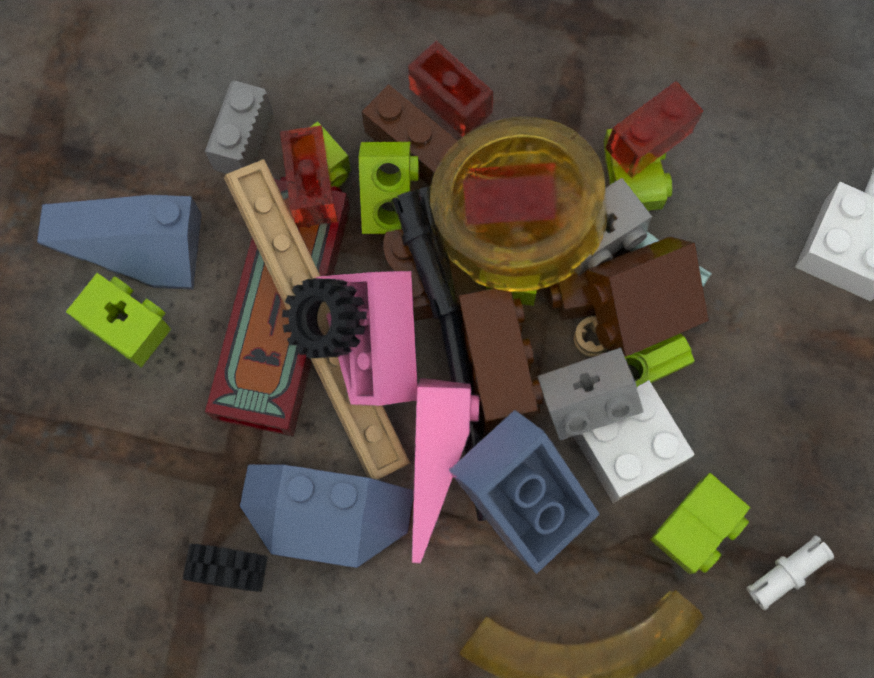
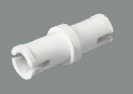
[746,535,834,610]

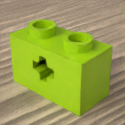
[66,273,171,368]

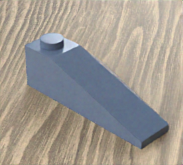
[37,195,201,289]

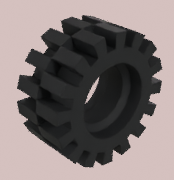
[282,278,367,359]
[182,544,268,592]

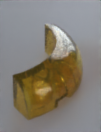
[459,590,704,678]

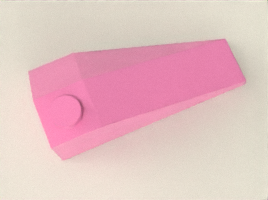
[412,378,479,563]

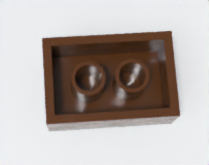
[459,285,543,437]

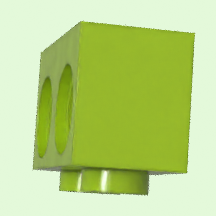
[358,142,419,234]

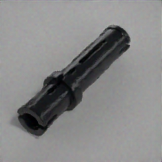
[391,191,460,320]

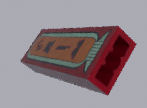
[205,177,350,437]

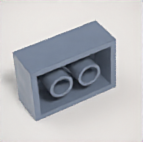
[449,410,600,574]

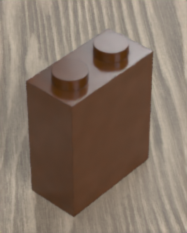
[586,236,709,357]

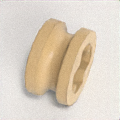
[574,316,607,357]

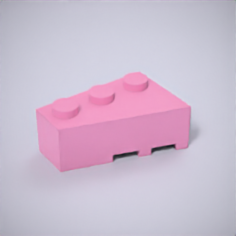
[316,271,417,406]

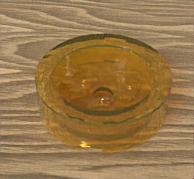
[430,116,608,292]

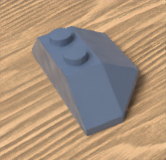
[240,465,414,568]

